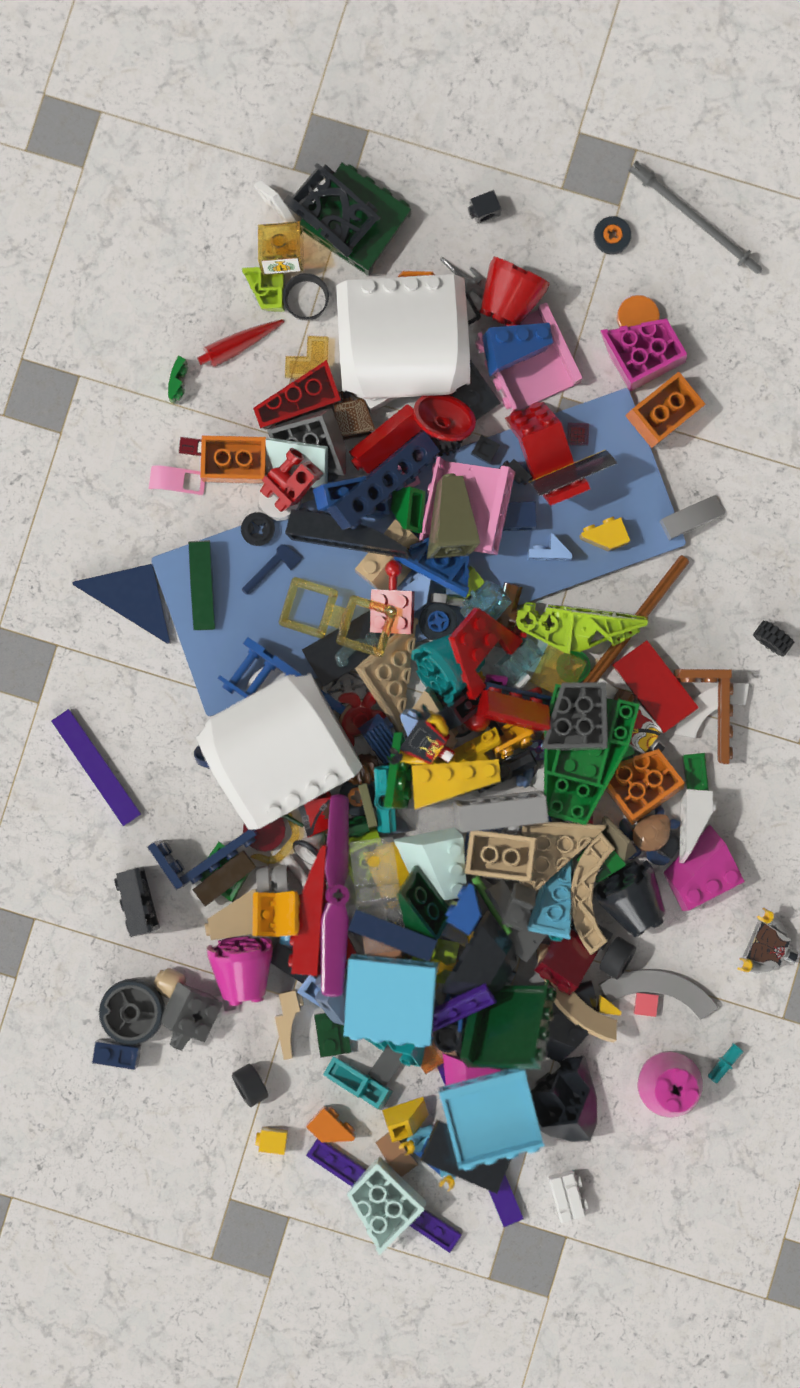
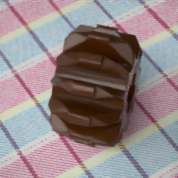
[347,753,379,785]

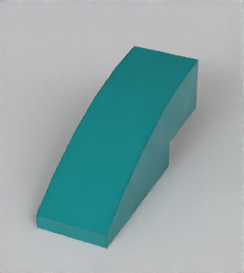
[323,1056,393,1110]

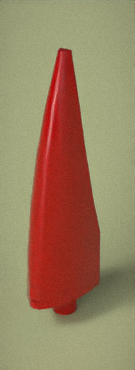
[197,319,284,367]

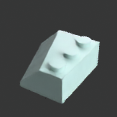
[393,827,466,900]
[347,1156,426,1255]

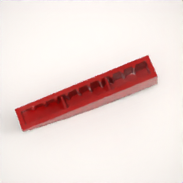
[288,843,327,976]

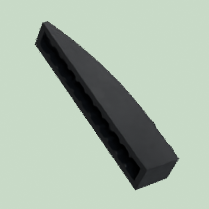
[285,508,412,559]

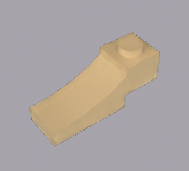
[275,989,304,1060]

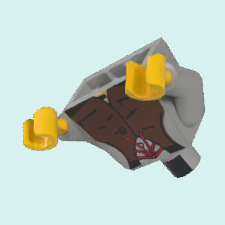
[737,908,798,973]

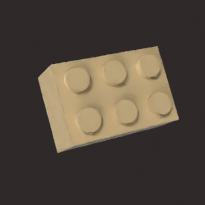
[465,831,537,882]

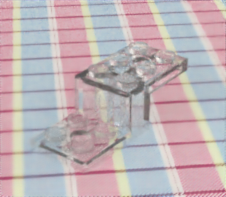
[349,837,405,955]

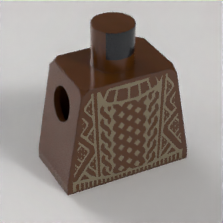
[334,391,375,440]

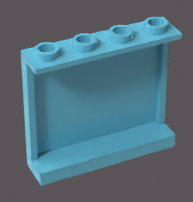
[344,954,439,1048]
[438,1069,545,1170]

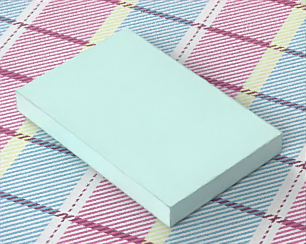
[266,438,328,488]

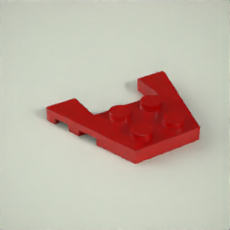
[449,608,523,700]

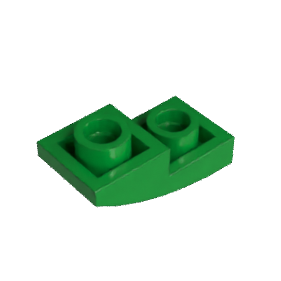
[168,355,188,404]

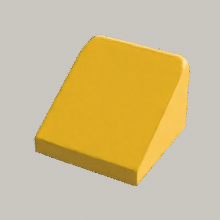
[598,995,621,1016]

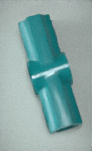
[374,765,397,833]

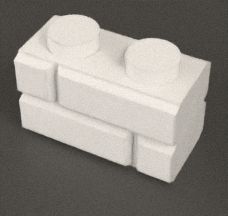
[548,1170,588,1222]

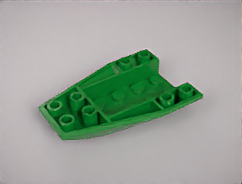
[544,683,640,825]

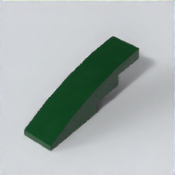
[188,540,215,630]

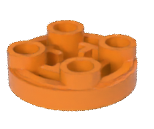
[616,295,660,327]

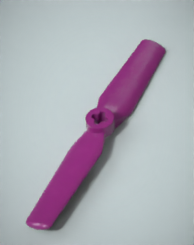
[321,794,350,997]

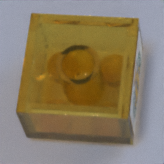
[258,221,304,275]

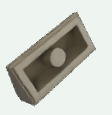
[601,816,637,861]

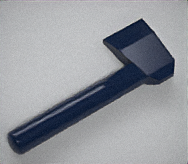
[242,544,303,595]

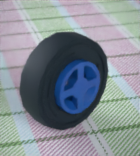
[419,603,457,640]

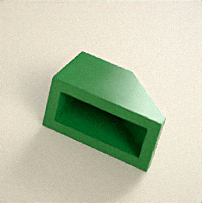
[391,487,426,533]

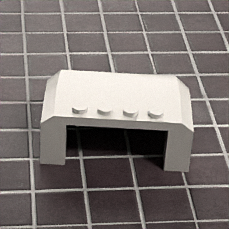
[336,274,470,399]
[196,673,362,829]

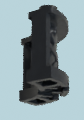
[283,163,380,257]

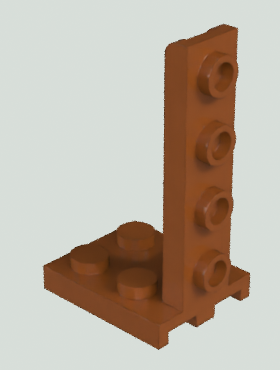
[674,669,733,764]

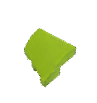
[242,267,285,312]

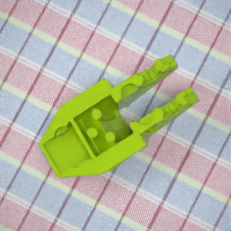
[516,602,648,654]

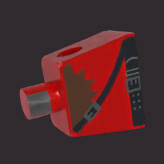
[299,790,332,838]

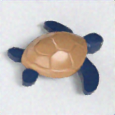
[619,805,680,865]

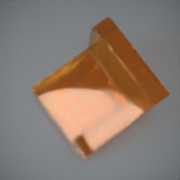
[421,1043,444,1074]

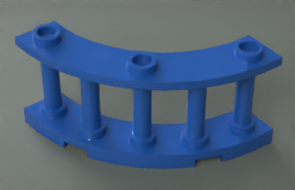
[218,637,346,714]

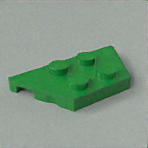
[384,732,413,809]

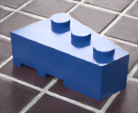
[482,323,553,377]
[313,476,390,519]

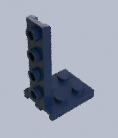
[147,829,259,890]

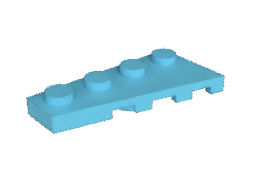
[527,859,573,939]

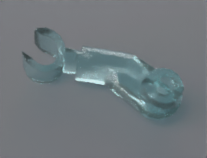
[335,632,380,667]

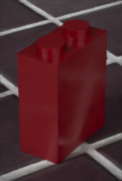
[534,929,600,995]

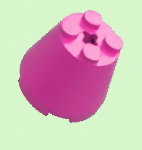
[207,936,273,1006]
[637,1051,703,1118]

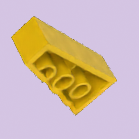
[412,759,501,810]

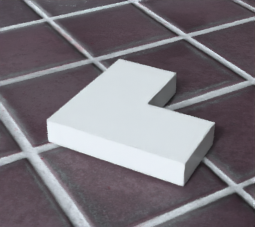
[255,180,299,229]

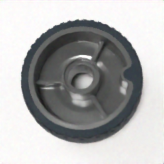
[99,979,165,1045]

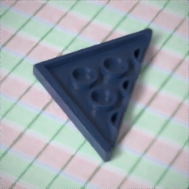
[72,564,171,644]

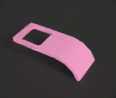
[149,466,205,495]

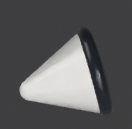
[292,830,326,865]

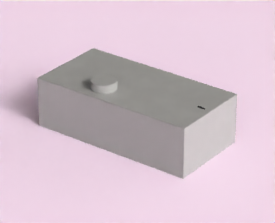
[454,791,548,833]

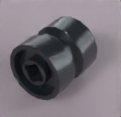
[433,1023,462,1053]

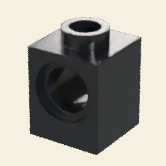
[468,190,502,224]

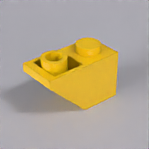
[579,516,630,552]
[382,1097,429,1143]

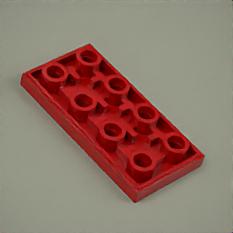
[612,640,699,733]

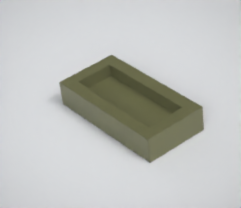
[358,784,378,829]

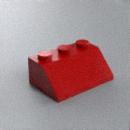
[476,687,550,731]

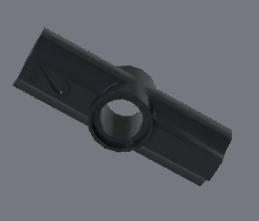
[478,749,538,794]

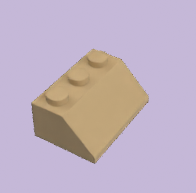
[355,519,421,590]

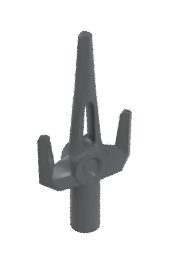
[440,257,484,299]

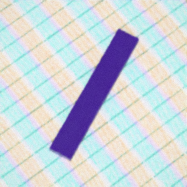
[51,709,141,826]

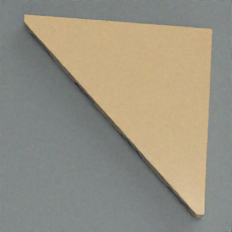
[355,618,419,732]
[519,822,606,891]

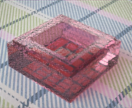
[567,422,589,446]

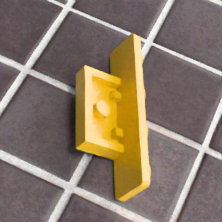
[426,727,502,765]

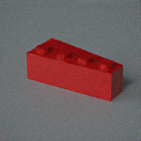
[253,360,341,429]

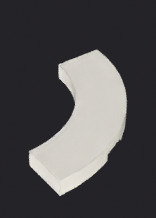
[674,683,749,739]

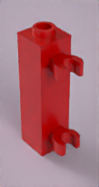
[349,404,422,474]

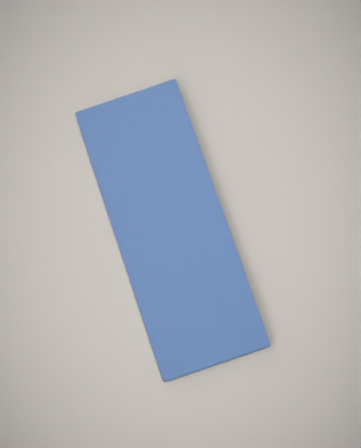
[151,388,686,716]

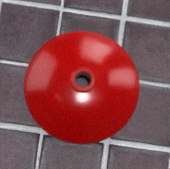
[413,395,476,441]

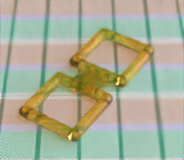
[278,577,397,657]

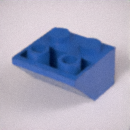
[446,883,483,936]

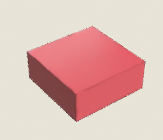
[634,992,659,1017]

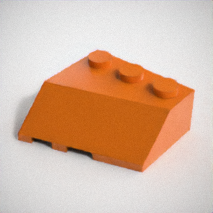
[606,749,685,825]

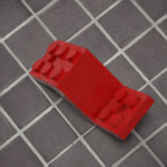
[505,402,590,506]

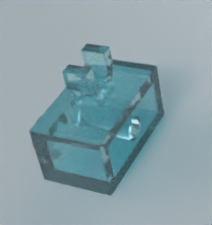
[460,580,512,620]

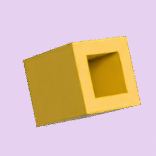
[255,1127,288,1155]

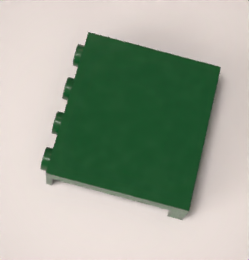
[299,163,411,276]
[460,979,557,1069]

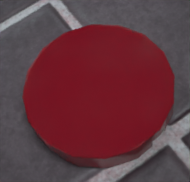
[243,817,286,852]

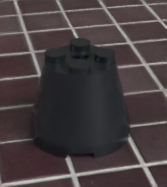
[593,860,666,937]

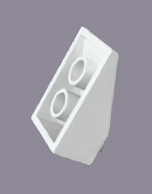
[679,789,716,863]

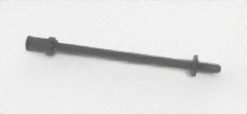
[629,161,762,274]

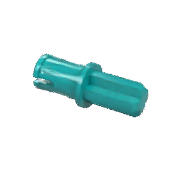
[708,1043,744,1084]

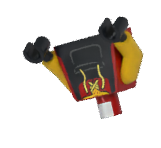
[386,704,455,765]

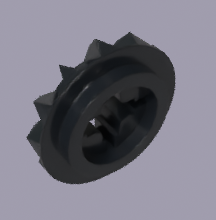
[241,512,275,546]

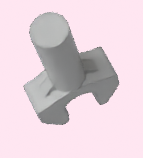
[430,593,471,608]

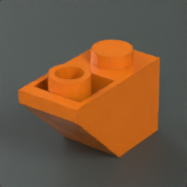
[306,1105,356,1142]

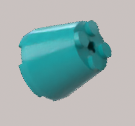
[411,634,488,703]

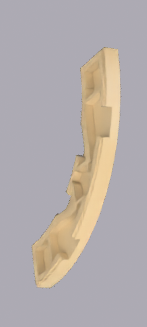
[571,832,615,955]
[537,943,617,1043]

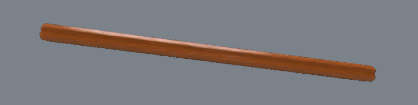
[541,555,689,740]

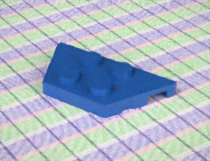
[394,537,469,598]

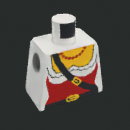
[629,706,666,754]

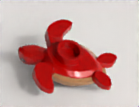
[338,691,386,746]

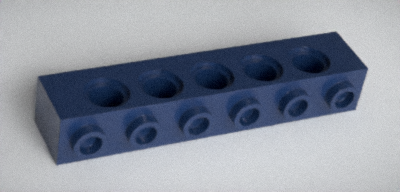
[327,431,440,530]

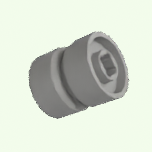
[256,865,289,893]

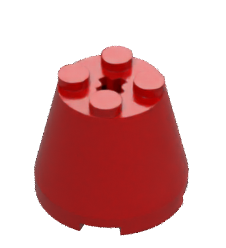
[479,256,550,326]

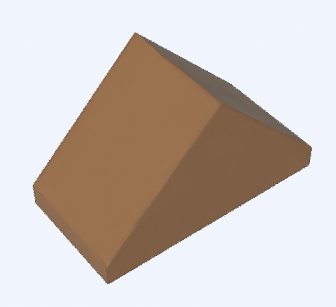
[375,1132,419,1177]

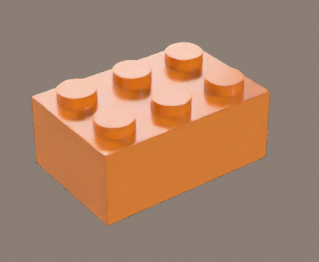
[625,372,706,448]
[200,435,266,484]

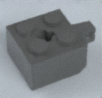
[161,982,223,1051]

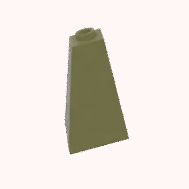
[427,473,480,559]

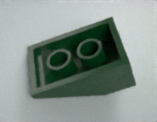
[397,865,449,941]

